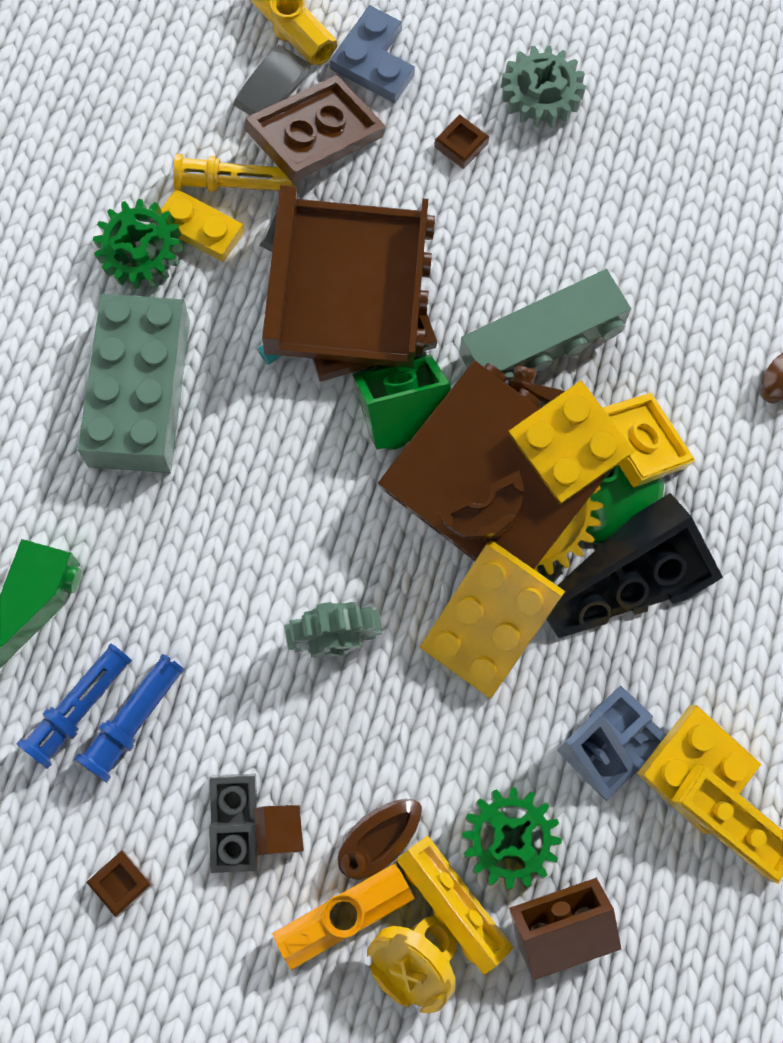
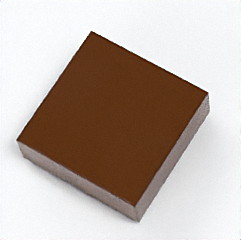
[434,114,489,169]
[254,805,304,855]
[86,850,153,918]

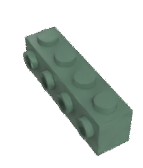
[459,269,632,385]

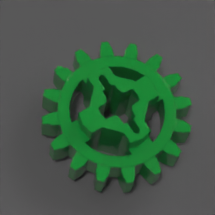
[93,199,184,289]
[461,787,562,890]

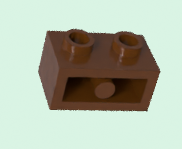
[509,877,622,981]

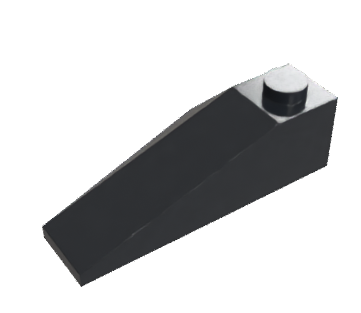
[546,493,723,638]

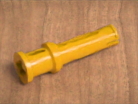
[173,153,295,192]

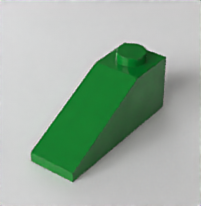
[0,539,82,668]

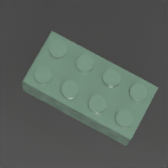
[78,294,190,473]

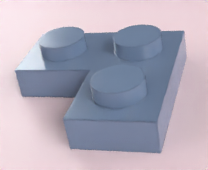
[330,5,415,103]

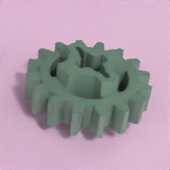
[501,45,586,128]
[284,602,382,658]

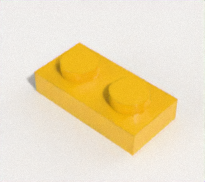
[161,188,245,262]

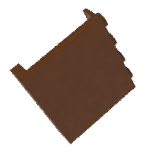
[262,185,435,368]
[378,360,612,569]

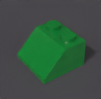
[352,354,451,450]

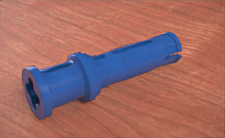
[16,643,132,769]
[74,654,185,783]

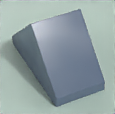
[557,711,637,801]

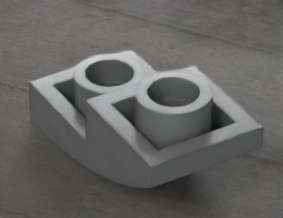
[233,44,311,115]
[209,773,258,873]

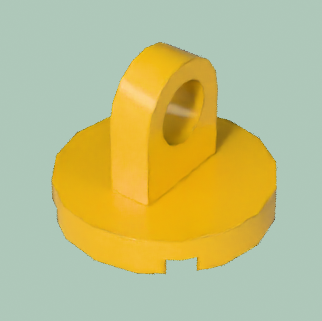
[367,916,457,1014]

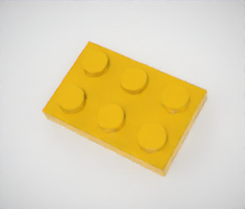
[419,540,565,699]

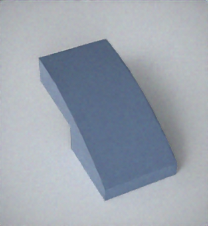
[589,685,666,772]

